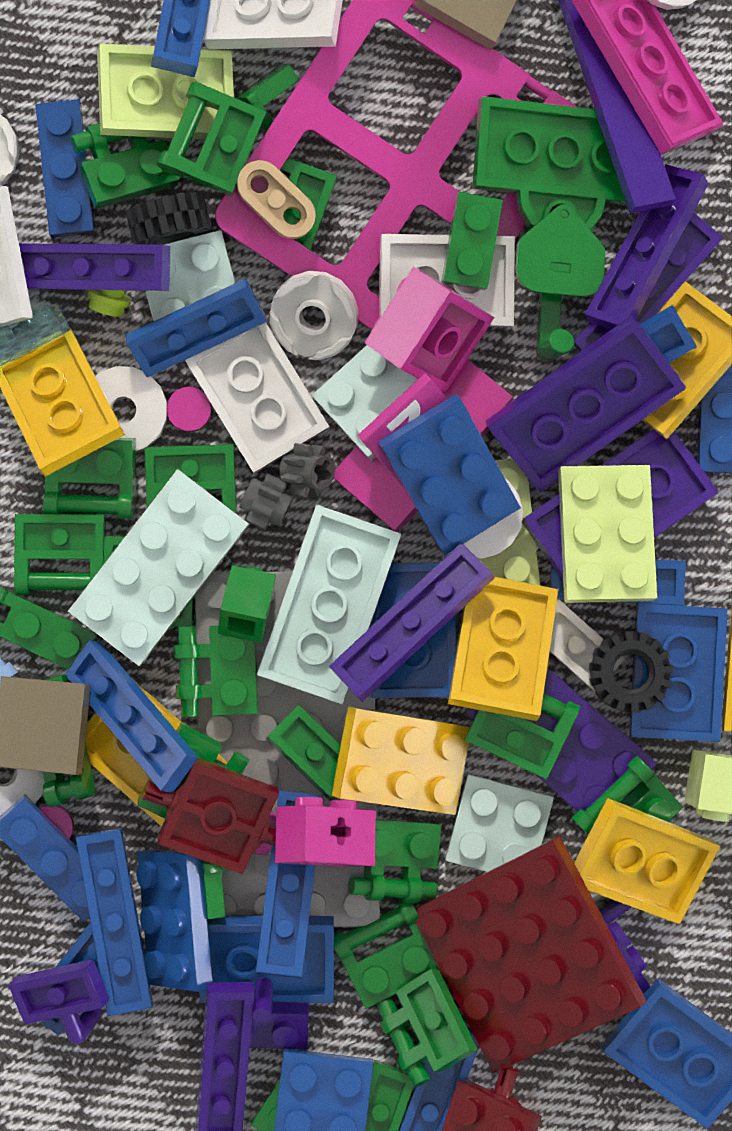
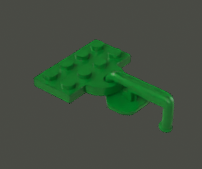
[472,96,627,362]

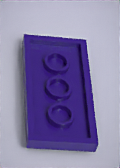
[486,314,687,492]
[522,429,719,580]
[464,667,657,811]

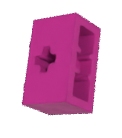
[275,797,376,867]

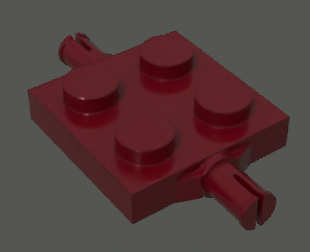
[142,758,279,874]
[442,1064,542,1131]

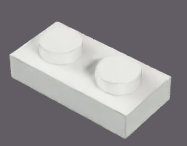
[550,599,625,692]

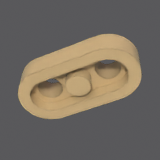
[237,160,315,239]

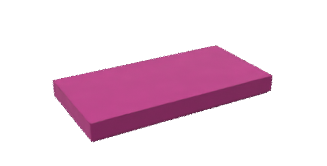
[572,0,724,155]
[334,359,515,533]

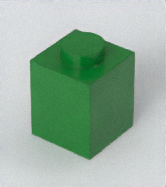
[218,565,276,643]

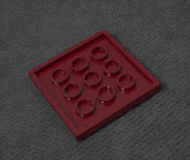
[415,836,647,1073]

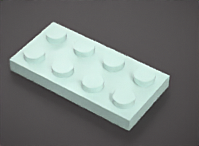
[68,469,250,666]
[257,504,401,704]

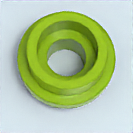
[87,290,132,317]

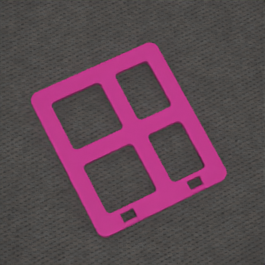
[215,0,577,330]

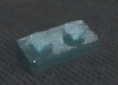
[0,304,71,366]

